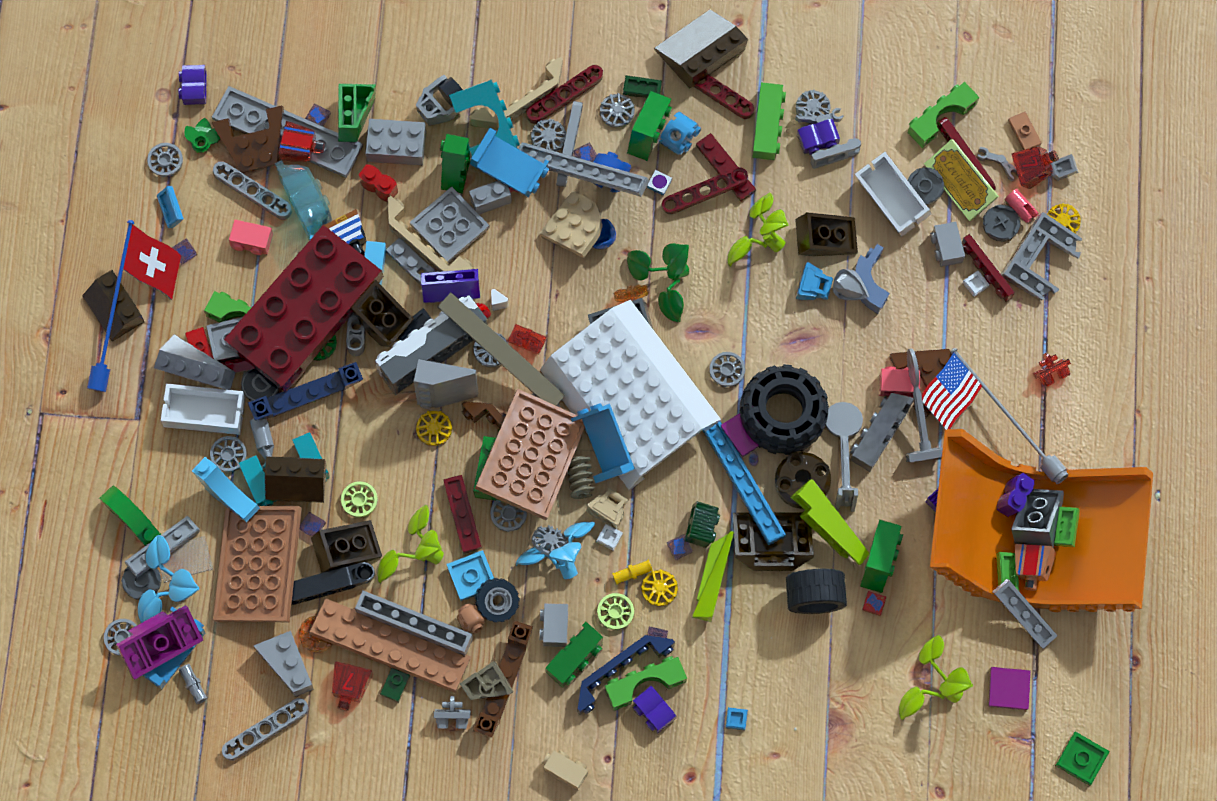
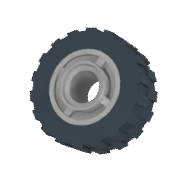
[475,578,520,623]

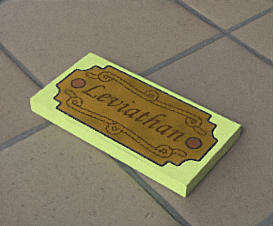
[924,139,999,221]

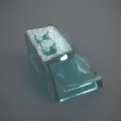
[275,160,332,240]

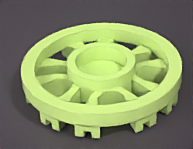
[341,481,378,518]
[597,593,634,630]

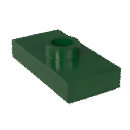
[623,75,662,98]
[380,668,411,703]

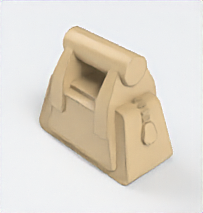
[587,488,628,529]

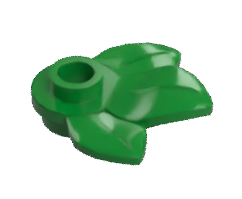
[184,118,220,153]

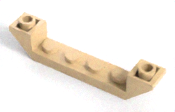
[469,57,563,130]
[388,196,473,272]

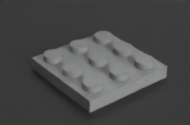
[410,187,490,263]

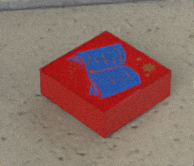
[862,591,887,616]

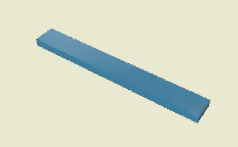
[702,406,786,545]

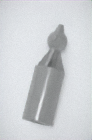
[250,419,274,469]

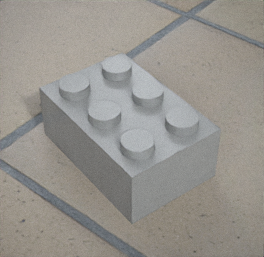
[366,119,426,166]

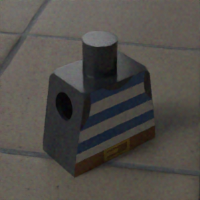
[325,209,367,255]

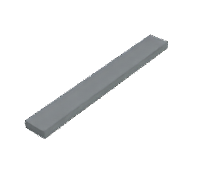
[519,142,649,197]

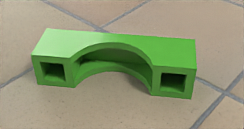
[907,82,980,148]
[204,291,251,323]
[605,656,687,711]

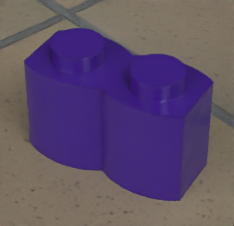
[178,65,207,105]
[797,119,840,155]
[997,473,1034,517]
[632,686,677,733]

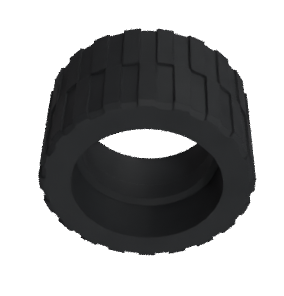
[786,568,847,614]

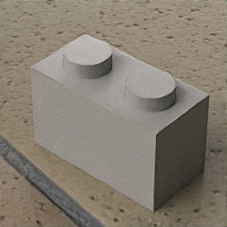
[469,181,511,214]
[930,222,965,267]
[539,604,568,647]

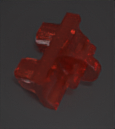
[508,324,547,355]
[1033,352,1071,386]

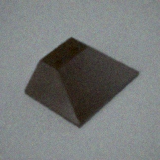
[733,512,814,571]

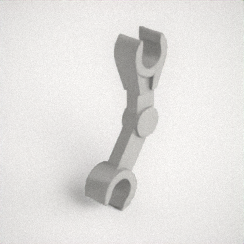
[795,108,844,123]
[976,147,1020,181]

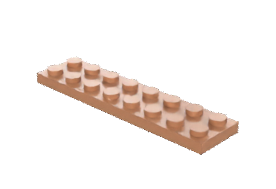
[310,599,471,693]

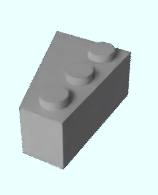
[254,631,314,697]

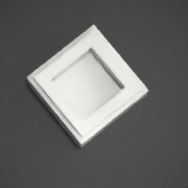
[963,271,990,297]
[596,524,623,551]

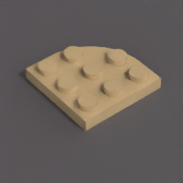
[540,191,602,258]

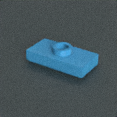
[157,186,184,228]

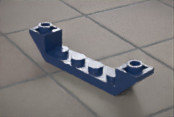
[248,362,363,421]
[577,635,675,715]

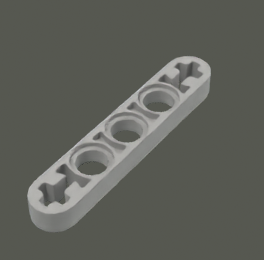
[556,101,583,187]
[213,162,292,220]
[222,698,309,761]

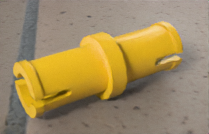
[612,559,653,585]

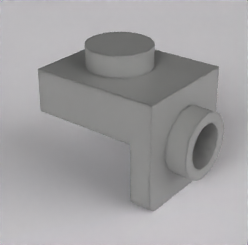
[1047,154,1079,181]

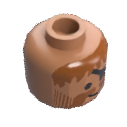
[457,603,486,634]

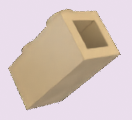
[542,750,588,791]

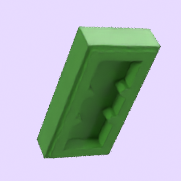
[1054,507,1080,547]
[996,552,1019,591]

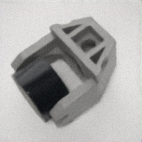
[416,75,463,126]

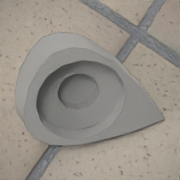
[833,269,869,300]

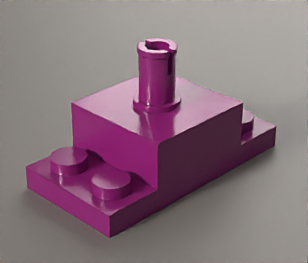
[116,605,203,680]

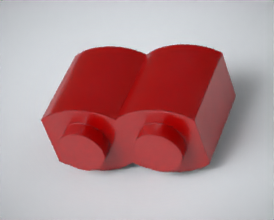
[359,164,398,202]

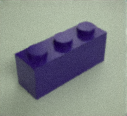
[421,269,480,303]

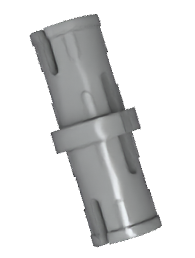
[179,664,208,704]

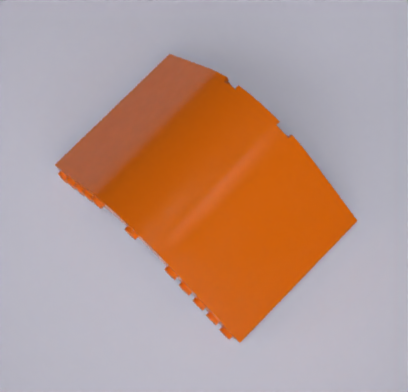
[930,429,1153,612]

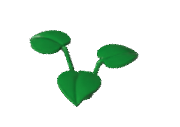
[627,243,689,322]

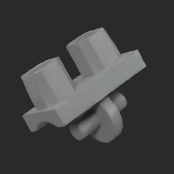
[434,696,471,729]

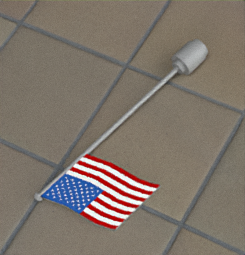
[922,348,1069,484]

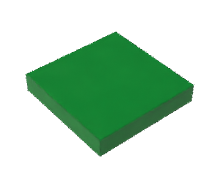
[1055,731,1110,786]

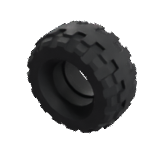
[739,364,829,455]

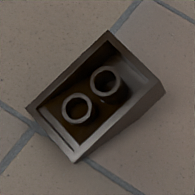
[795,212,858,256]
[350,280,414,347]
[311,520,382,573]

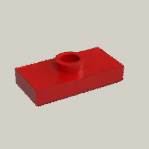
[185,327,214,359]

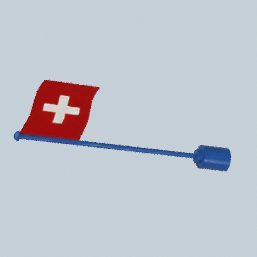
[87,220,181,392]

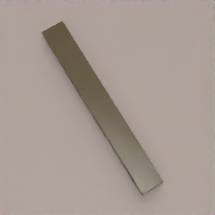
[437,293,565,406]

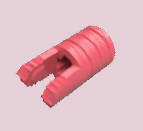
[1004,189,1038,223]

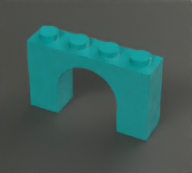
[449,79,520,156]
[239,432,330,506]

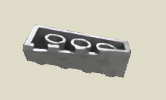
[154,335,236,390]
[850,393,913,472]

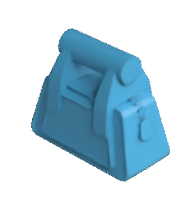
[796,262,833,300]

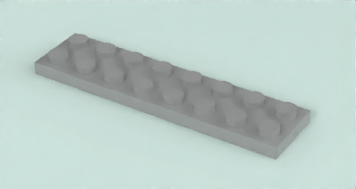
[212,86,363,178]

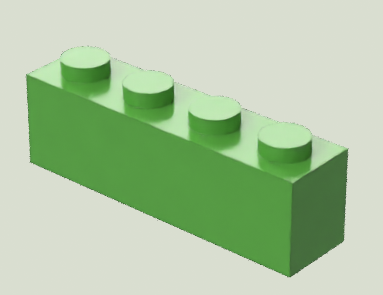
[752,82,786,160]

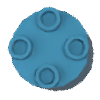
[659,112,701,155]

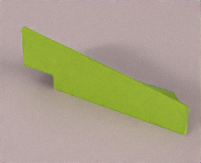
[791,479,869,565]
[692,531,734,622]

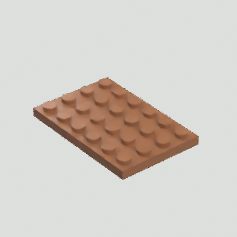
[475,389,585,520]
[213,506,302,623]

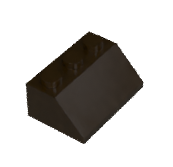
[82,270,144,342]
[265,456,327,503]

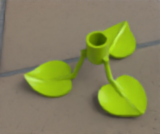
[728,192,789,267]
[377,505,444,583]
[899,635,973,720]

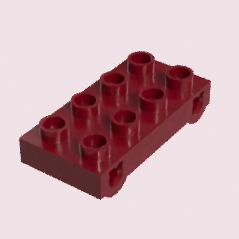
[224,225,384,392]

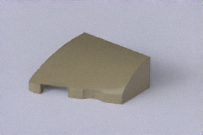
[460,661,513,700]

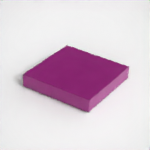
[720,405,763,458]
[988,667,1031,710]

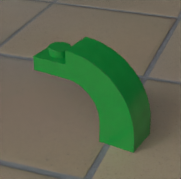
[99,485,161,546]

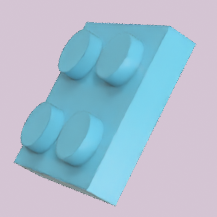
[446,550,494,601]

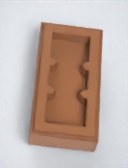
[1008,111,1042,152]

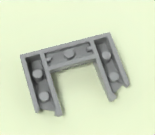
[1001,212,1082,301]

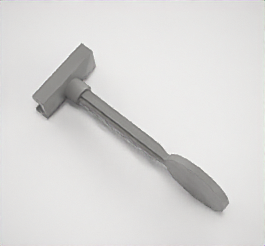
[906,348,943,462]
[826,402,863,512]

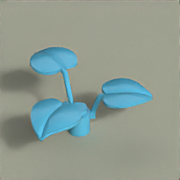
[516,522,595,579]
[138,535,200,623]

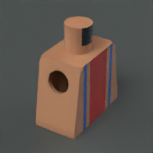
[1015,544,1056,591]

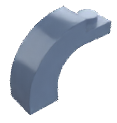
[855,244,890,314]

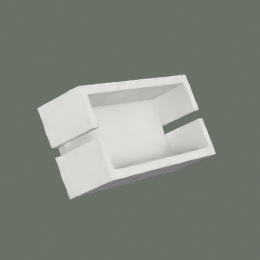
[855,152,932,237]
[161,384,245,435]

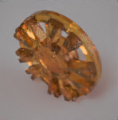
[613,284,649,302]
[299,615,332,653]

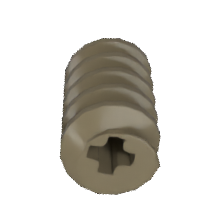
[568,456,594,499]

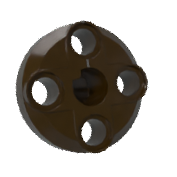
[775,452,831,509]

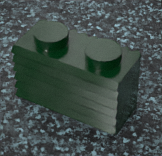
[684,501,720,548]

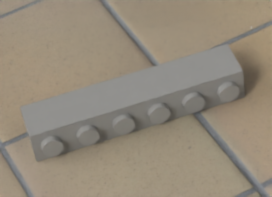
[355,591,473,656]

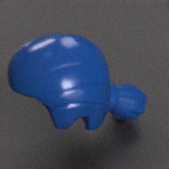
[593,219,616,250]

